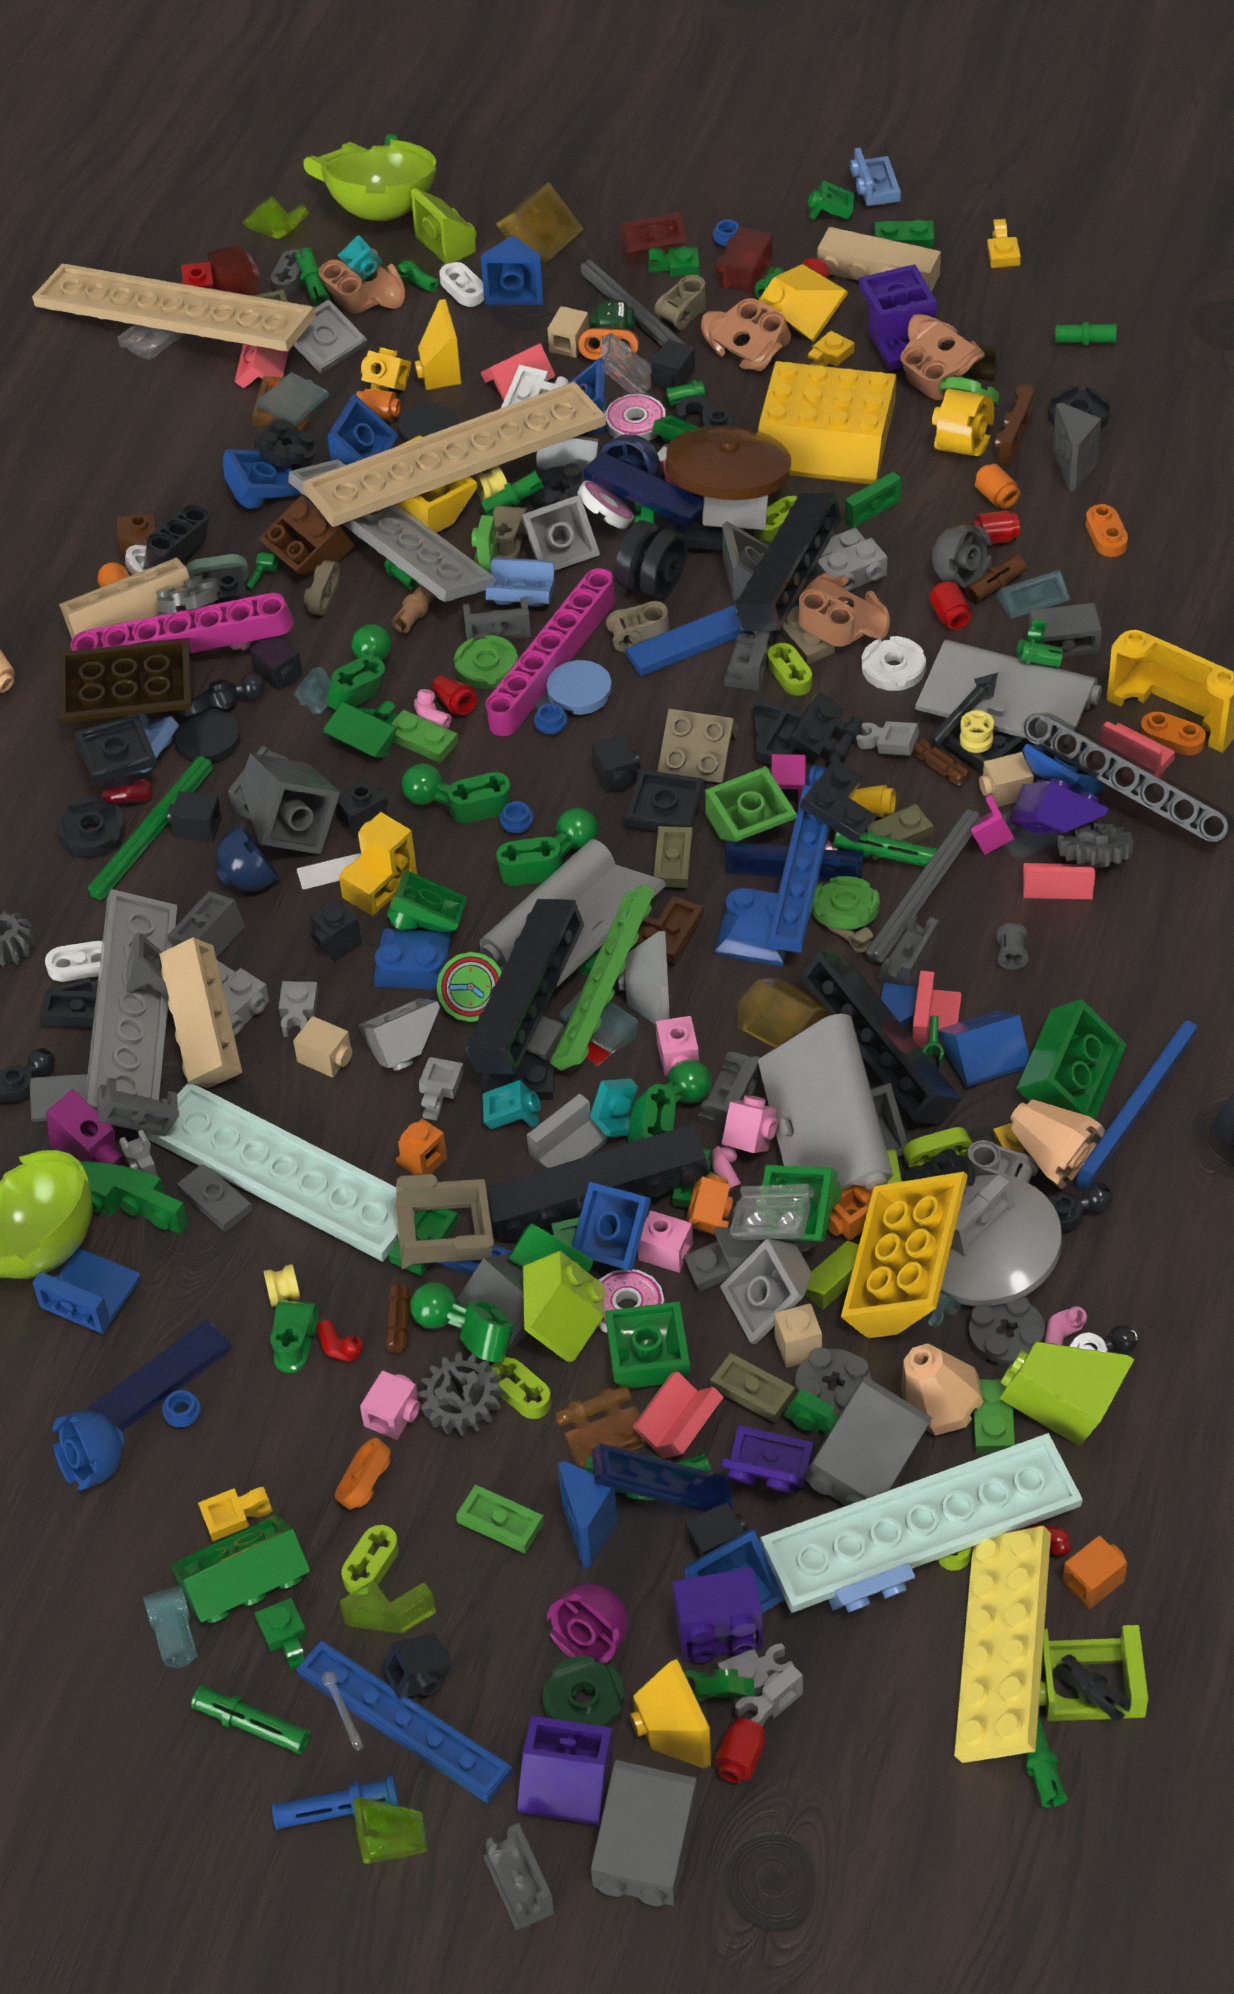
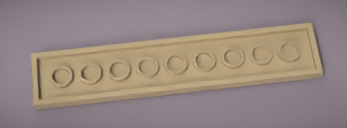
[32,263,316,351]
[303,382,606,527]

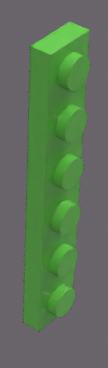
[550,884,655,1070]

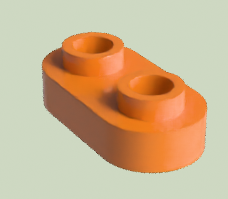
[578,328,639,361]
[1086,504,1128,557]
[1140,712,1206,756]
[335,1438,390,1509]

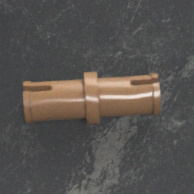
[391,584,436,633]

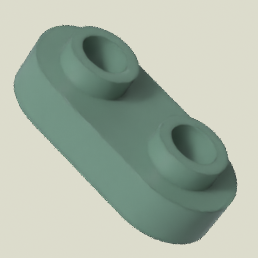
[186,554,249,582]

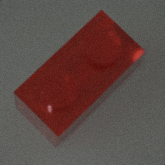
[619,212,687,256]
[716,227,773,293]
[207,244,260,295]

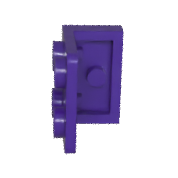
[721,1425,815,1494]

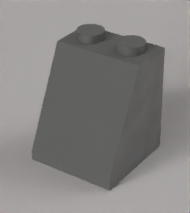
[240,753,340,854]
[802,1376,932,1507]
[591,1760,699,1906]

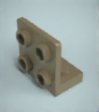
[657,709,738,784]

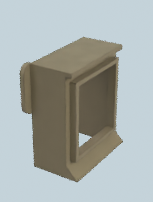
[394,1174,494,1269]

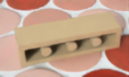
[817,227,941,291]
[59,557,189,639]
[159,937,242,1088]

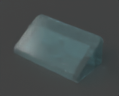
[996,570,1071,619]
[559,989,639,1052]

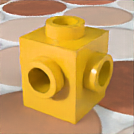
[361,347,412,391]

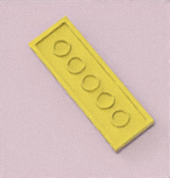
[955,1526,1051,1763]

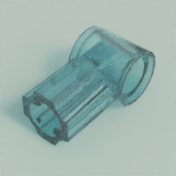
[143,1585,198,1668]

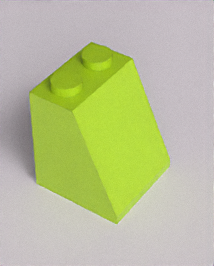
[999,1342,1134,1447]

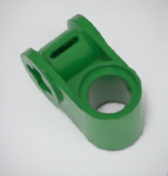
[271,1300,318,1373]

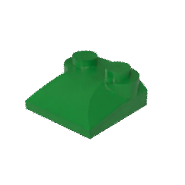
[387,870,467,932]
[754,1165,842,1242]
[605,1301,690,1388]

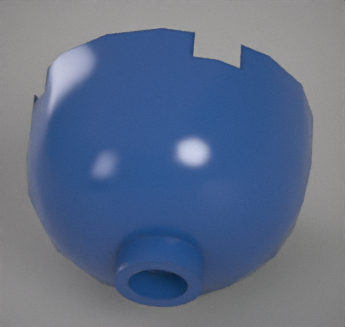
[52,1410,124,1491]

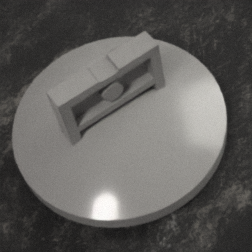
[940,1174,1062,1306]

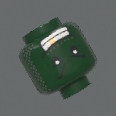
[591,300,635,331]

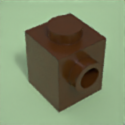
[117,513,161,561]

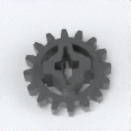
[1058,820,1133,868]
[418,1353,503,1435]

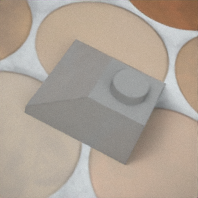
[521,495,600,570]
[618,931,670,1025]
[357,998,440,1071]
[720,1238,812,1345]

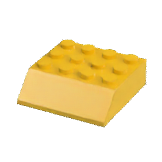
[758,361,896,484]

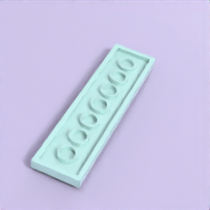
[146,1082,418,1262]
[760,1433,1083,1613]

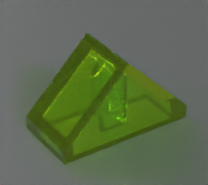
[353,1797,427,1864]

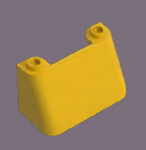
[1107,630,1234,753]

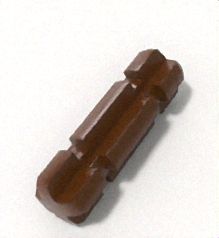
[913,738,970,786]
[386,1284,410,1354]

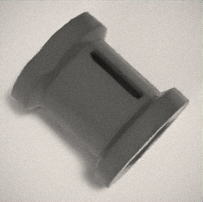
[997,923,1029,970]

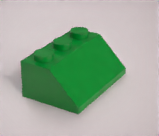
[1016,999,1127,1120]
[170,1514,310,1623]

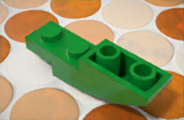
[80,1161,188,1234]

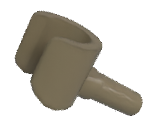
[828,927,873,954]

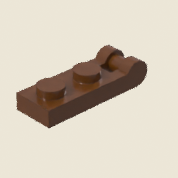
[995,384,1034,466]

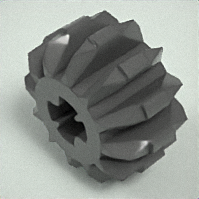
[0,909,35,968]

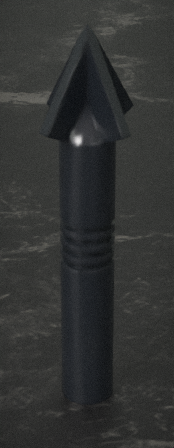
[929,672,998,747]

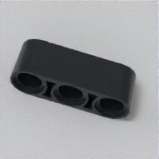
[144,504,209,569]

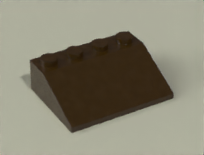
[59,638,195,723]

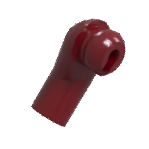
[102,779,153,805]

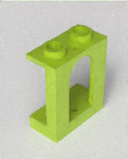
[1039,1625,1148,1721]

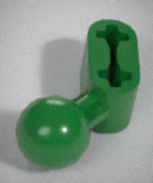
[326,624,392,710]
[401,763,511,824]
[496,807,599,886]
[628,1059,712,1144]
[410,1282,514,1362]

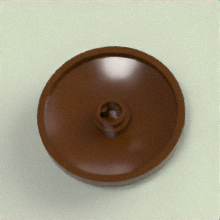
[666,425,791,500]

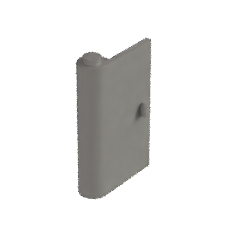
[915,640,1102,749]
[479,839,666,986]
[758,1014,893,1191]

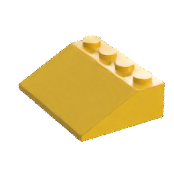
[841,1172,968,1338]

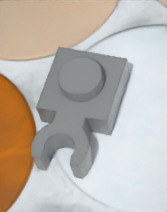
[856,721,919,756]
[278,981,318,1037]
[717,1644,794,1704]

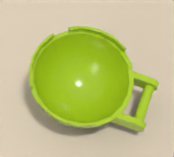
[304,139,436,221]
[0,1150,93,1279]

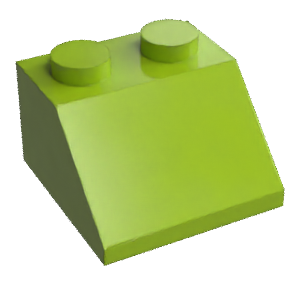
[410,188,477,264]
[523,1251,606,1363]

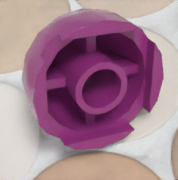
[547,1583,629,1664]

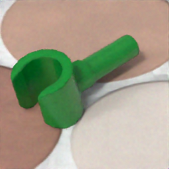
[245,552,278,591]
[356,701,398,724]
[923,1015,944,1068]

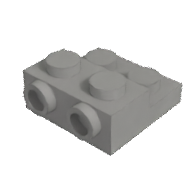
[812,527,887,591]
[217,961,269,1036]

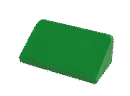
[323,702,398,758]
[508,1224,594,1272]

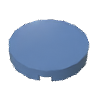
[546,660,612,715]

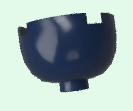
[596,434,660,499]
[215,824,280,892]

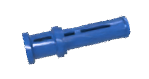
[272,1774,400,1830]

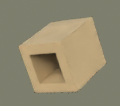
[547,306,589,358]
[979,752,1034,807]
[293,1016,352,1078]
[774,1303,822,1368]

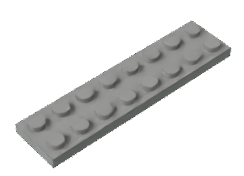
[288,459,495,602]
[85,889,177,1112]

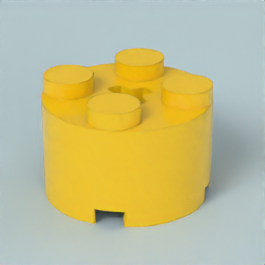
[932,389,994,456]

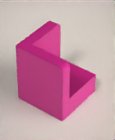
[771,754,805,806]
[971,795,1014,855]

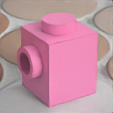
[656,1016,699,1076]
[722,1095,778,1153]
[638,1210,693,1273]
[360,1370,421,1440]

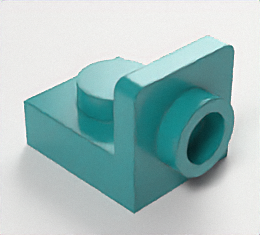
[337,235,383,282]
[589,1079,638,1138]
[483,1080,541,1130]

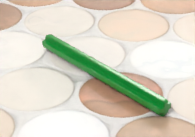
[88,756,213,900]

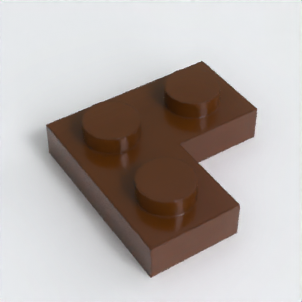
[631,896,704,964]

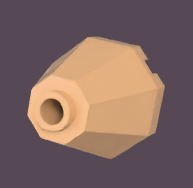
[1010,1099,1105,1190]
[901,1343,984,1436]

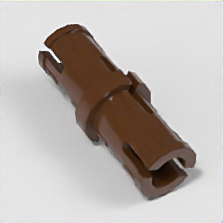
[965,554,1027,604]

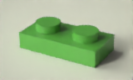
[472,515,498,574]
[391,709,459,763]
[973,1380,1015,1454]
[456,1484,544,1554]

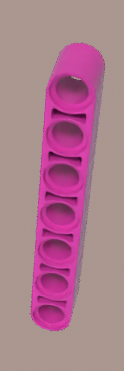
[486,568,615,737]
[71,593,294,653]

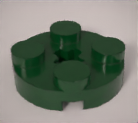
[543,1656,624,1728]

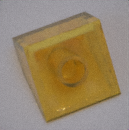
[496,182,583,262]
[738,978,830,1048]

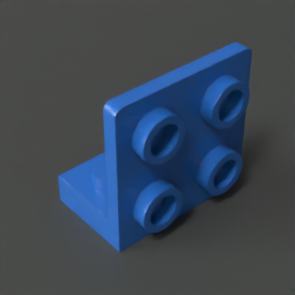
[32,1249,141,1334]

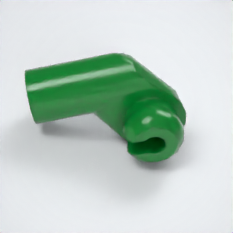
[396,260,438,292]

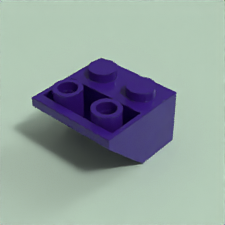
[1008,778,1109,835]
[673,1567,763,1663]
[517,1716,614,1825]

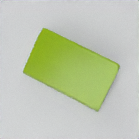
[805,1241,859,1310]

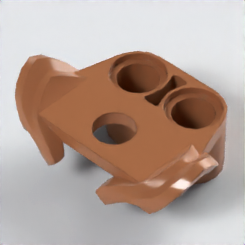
[319,248,405,314]
[701,298,791,371]
[901,314,985,400]
[798,573,890,647]

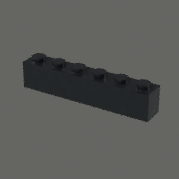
[735,493,842,631]
[466,899,584,1075]
[799,951,962,1125]
[486,1124,710,1243]

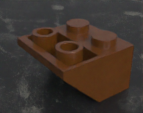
[259,495,355,575]

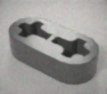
[270,249,305,296]

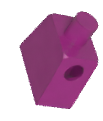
[46,1089,125,1166]

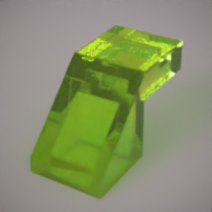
[242,196,309,239]
[339,1580,436,1634]

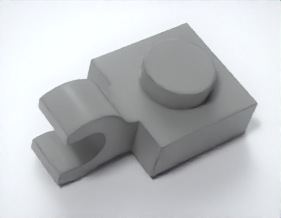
[419,1057,464,1121]
[119,1130,158,1177]
[735,1664,803,1726]

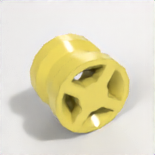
[473,466,507,500]
[960,710,994,753]
[263,1264,301,1307]

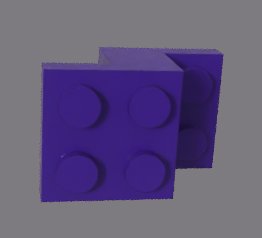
[859,264,943,371]

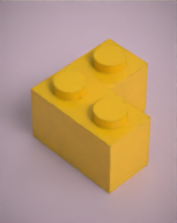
[339,812,417,916]

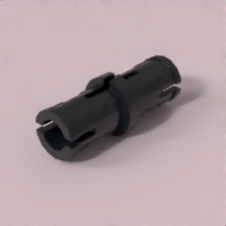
[1055,1655,1131,1721]

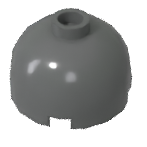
[932,525,992,589]

